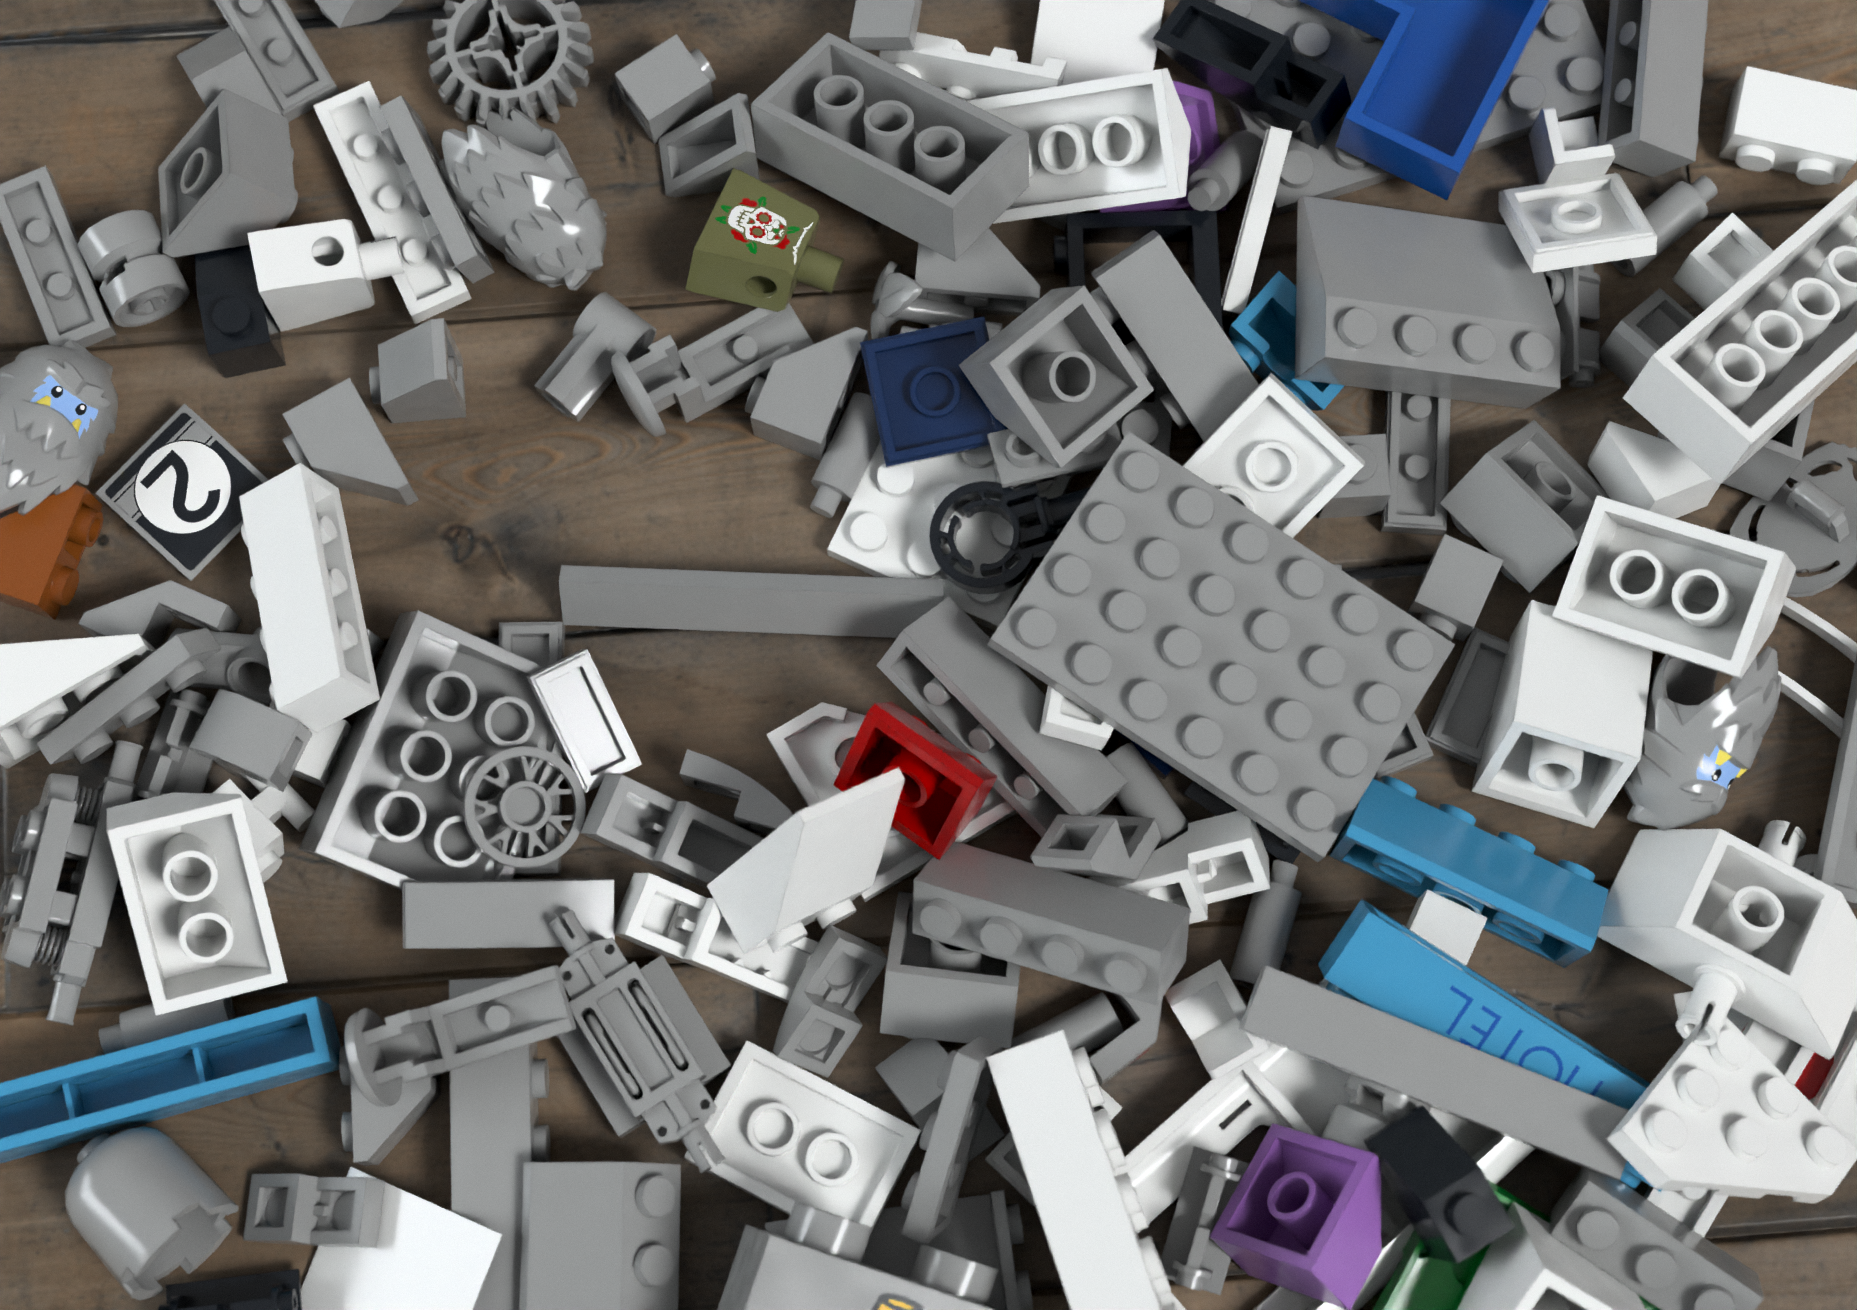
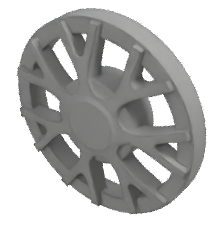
[463,746,586,868]

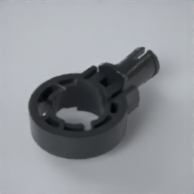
[929,481,1092,594]

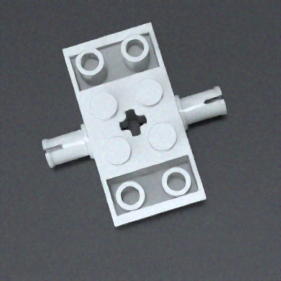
[1597,820,1857,1060]

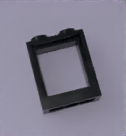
[1053,210,1223,345]

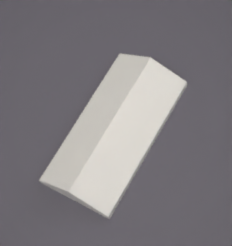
[967,68,1191,224]

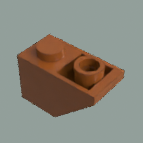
[0,484,103,620]

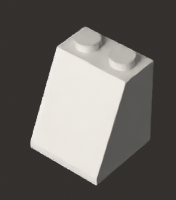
[1472,600,1653,828]

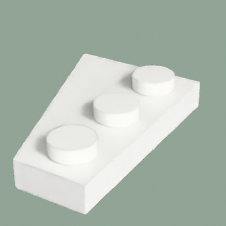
[879,32,1067,101]

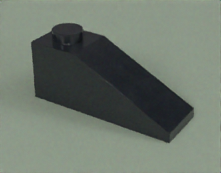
[194,245,286,378]

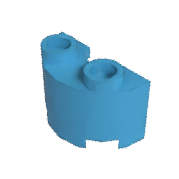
[1228,271,1345,411]

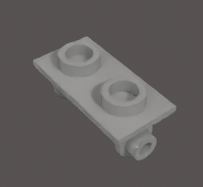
[1544,264,1601,388]
[987,423,1122,489]
[132,689,213,802]
[1161,1146,1249,1295]

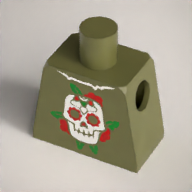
[686,168,844,312]

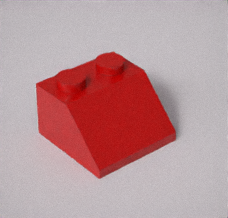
[833,701,998,860]

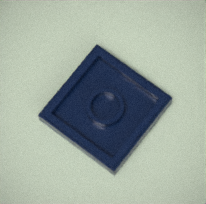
[860,316,1008,468]

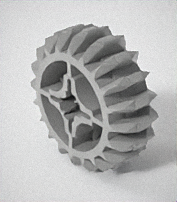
[427,0,594,130]

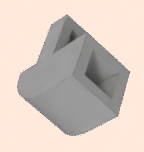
[189,689,312,792]

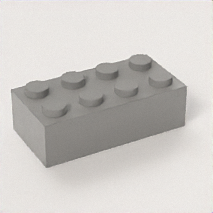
[751,32,1029,262]

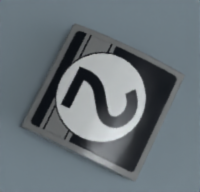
[95,403,268,581]

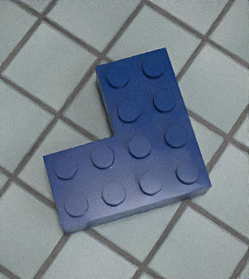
[1299,0,1551,200]

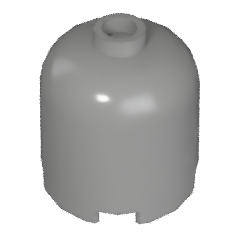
[65,1126,238,1300]

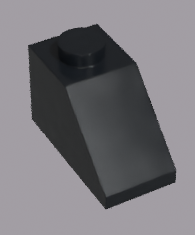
[1363,1106,1514,1263]

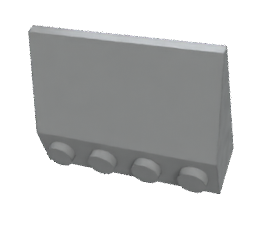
[1295,195,1561,409]
[299,611,564,891]

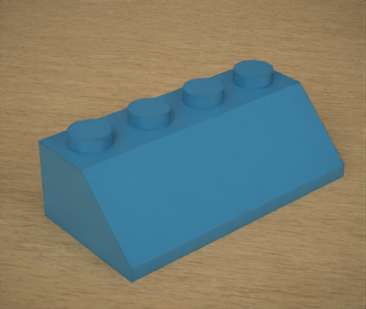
[1329,776,1609,968]

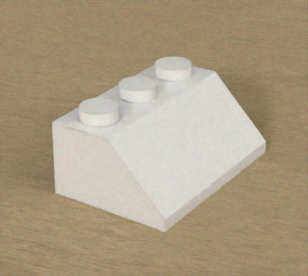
[1552,495,1797,679]
[106,792,288,1016]

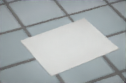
[301,1167,502,1310]

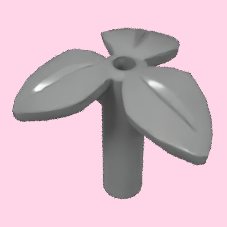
[870,261,974,340]

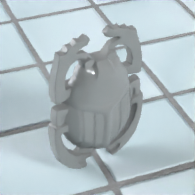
[1730,441,1857,598]

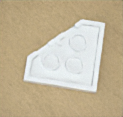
[766,702,1018,902]
[1607,1017,1857,1204]

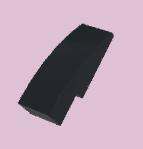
[1153,0,1352,149]

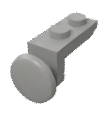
[611,303,814,437]
[344,965,577,1107]

